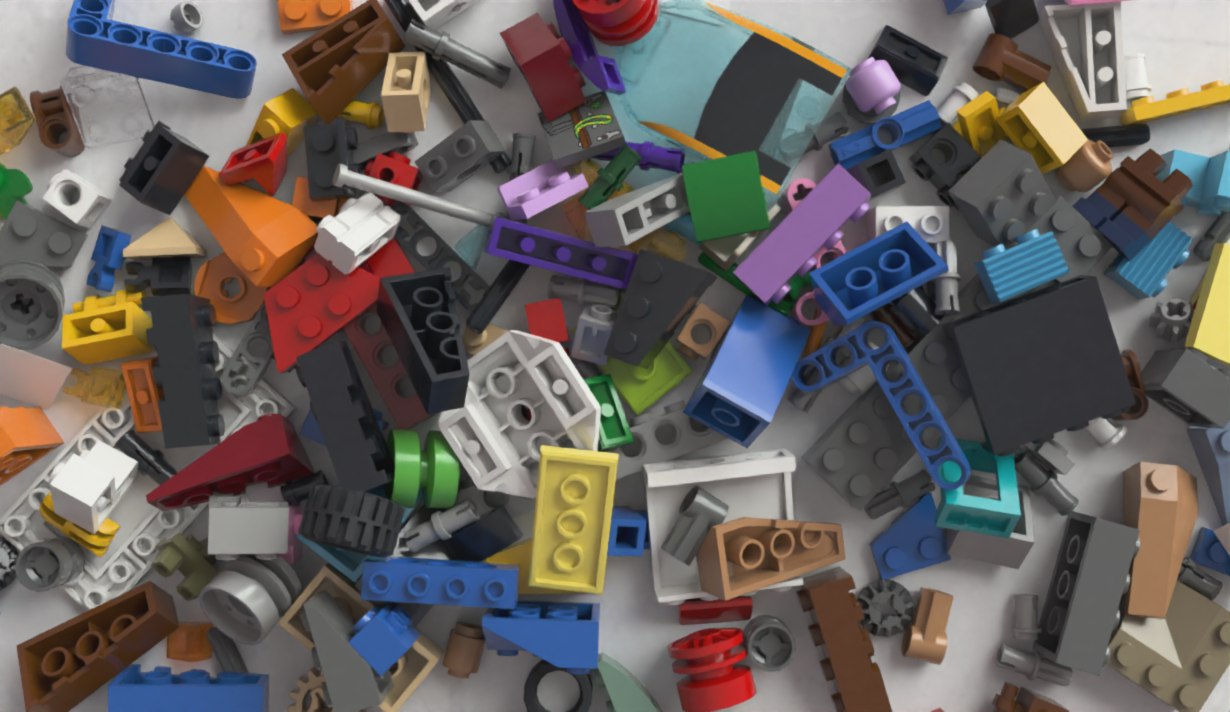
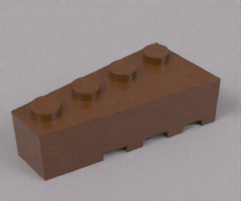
[796,566,892,712]
[17,581,179,712]

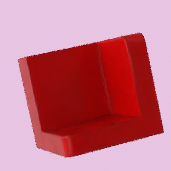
[525,298,570,344]

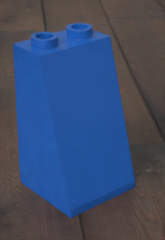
[683,295,811,448]

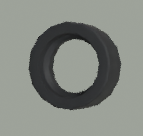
[523,659,593,712]

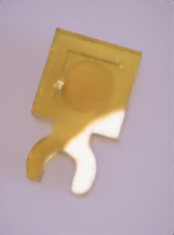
[63,366,126,409]

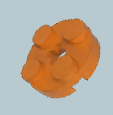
[194,252,270,324]

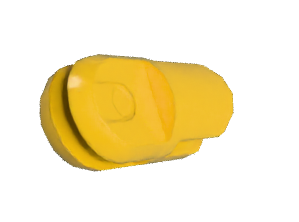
[39,493,121,557]

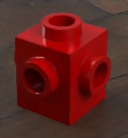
[364,151,424,208]

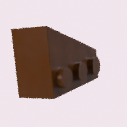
[282,0,406,124]

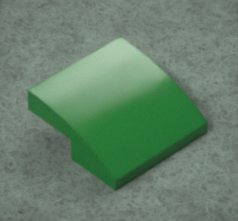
[682,151,771,243]

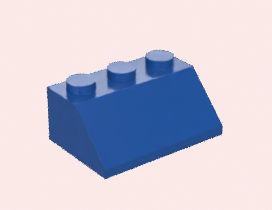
[809,221,949,325]

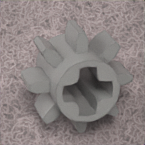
[1149,297,1194,343]

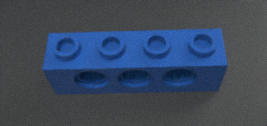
[361,556,520,609]

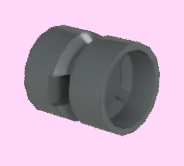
[15,537,85,592]
[743,615,796,672]

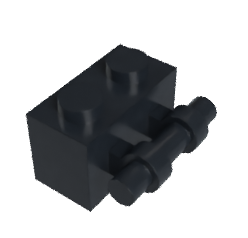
[119,120,209,215]

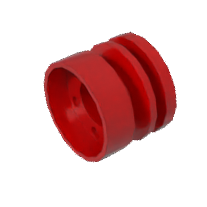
[571,0,659,46]
[667,627,757,712]

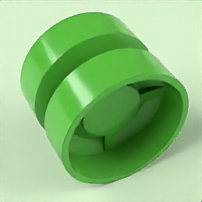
[384,429,461,508]

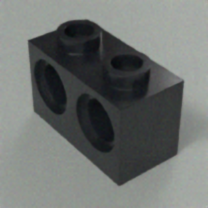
[909,123,981,210]

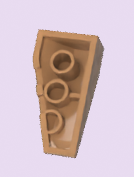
[1123,461,1198,619]

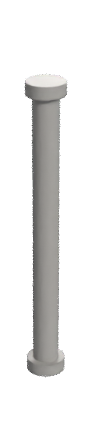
[333,164,507,227]

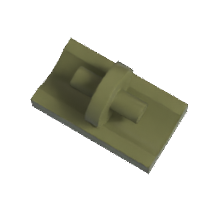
[151,533,219,601]

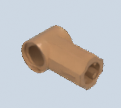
[901,587,954,665]

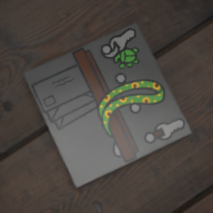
[537,91,626,169]

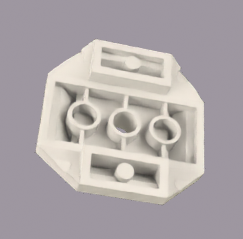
[438,330,601,499]

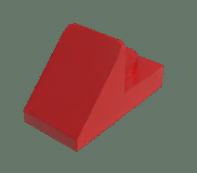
[218,132,288,196]

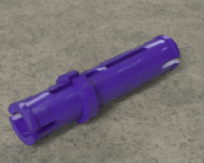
[591,141,685,173]

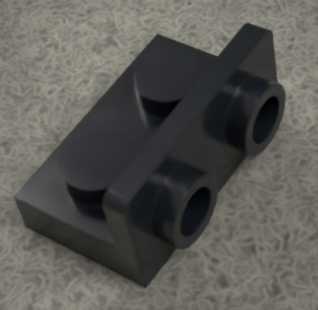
[304,117,361,201]

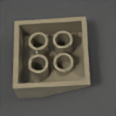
[1106,581,1230,712]

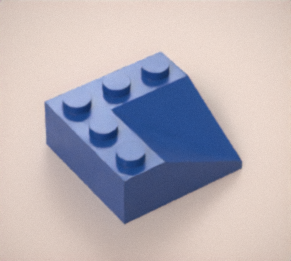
[482,600,600,674]

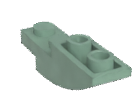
[592,653,663,712]

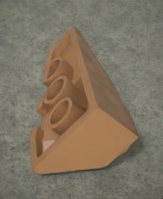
[696,517,846,601]

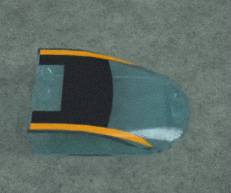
[615,0,852,205]

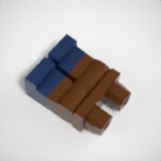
[1072,148,1193,262]

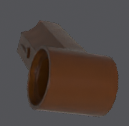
[972,33,1052,92]

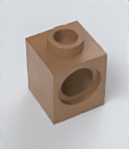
[675,302,731,361]

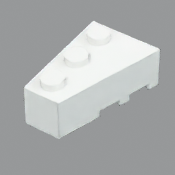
[1039,1,1127,121]

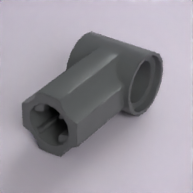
[661,486,729,566]

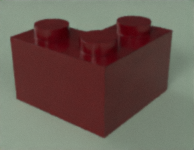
[500,13,586,122]

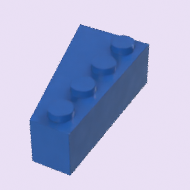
[108,664,269,712]

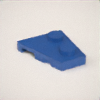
[869,492,952,580]

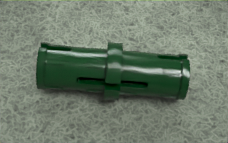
[577,143,643,210]

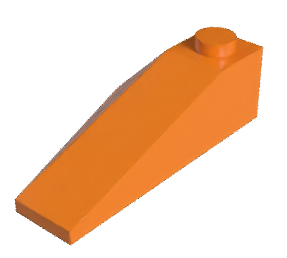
[184,166,318,287]

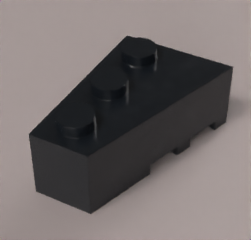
[604,249,717,369]

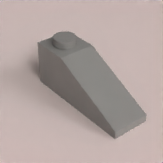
[585,173,690,247]

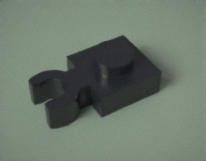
[124,257,192,296]

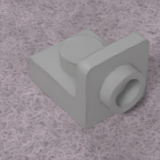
[570,304,618,366]

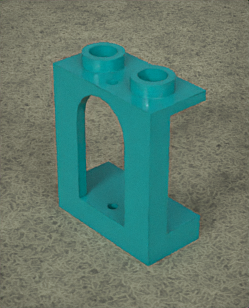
[934,436,1021,538]

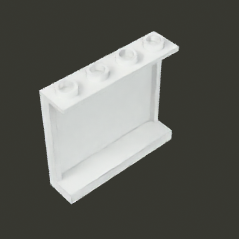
[642,448,803,605]

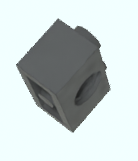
[415,120,506,193]

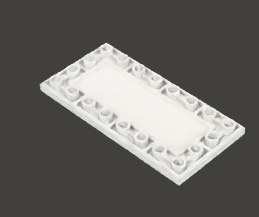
[0,333,297,612]

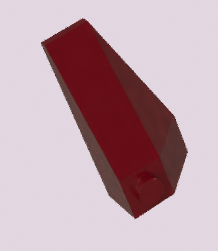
[146,413,314,512]

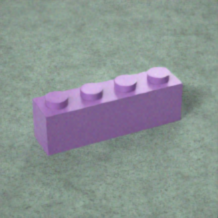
[733,163,871,305]

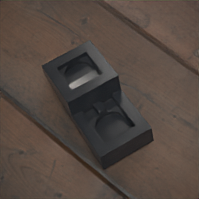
[442,505,524,562]

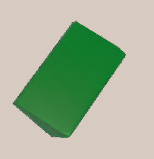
[583,374,634,452]

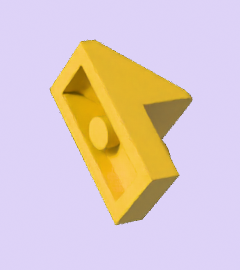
[953,91,1006,158]

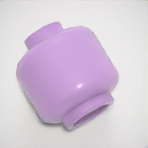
[846,57,901,115]

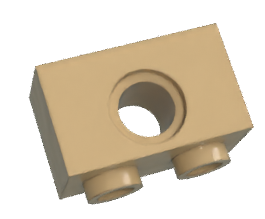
[381,51,431,133]

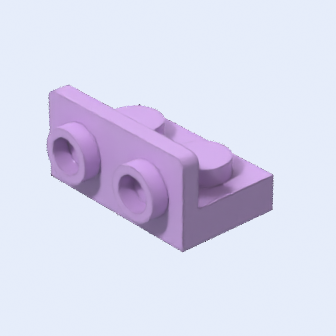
[497,159,589,221]

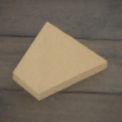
[123,217,207,261]

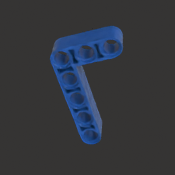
[66,0,257,99]
[791,321,971,490]

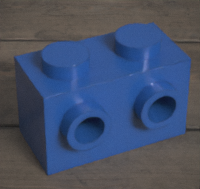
[348,602,421,676]

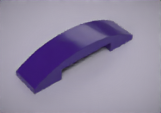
[553,0,626,95]

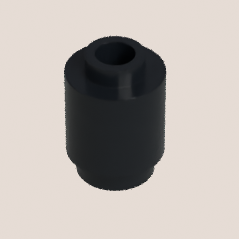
[888,287,943,336]

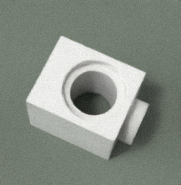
[42,169,112,228]

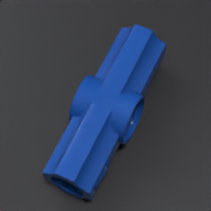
[828,100,941,170]

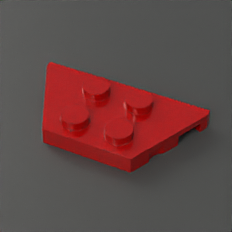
[263,253,380,374]

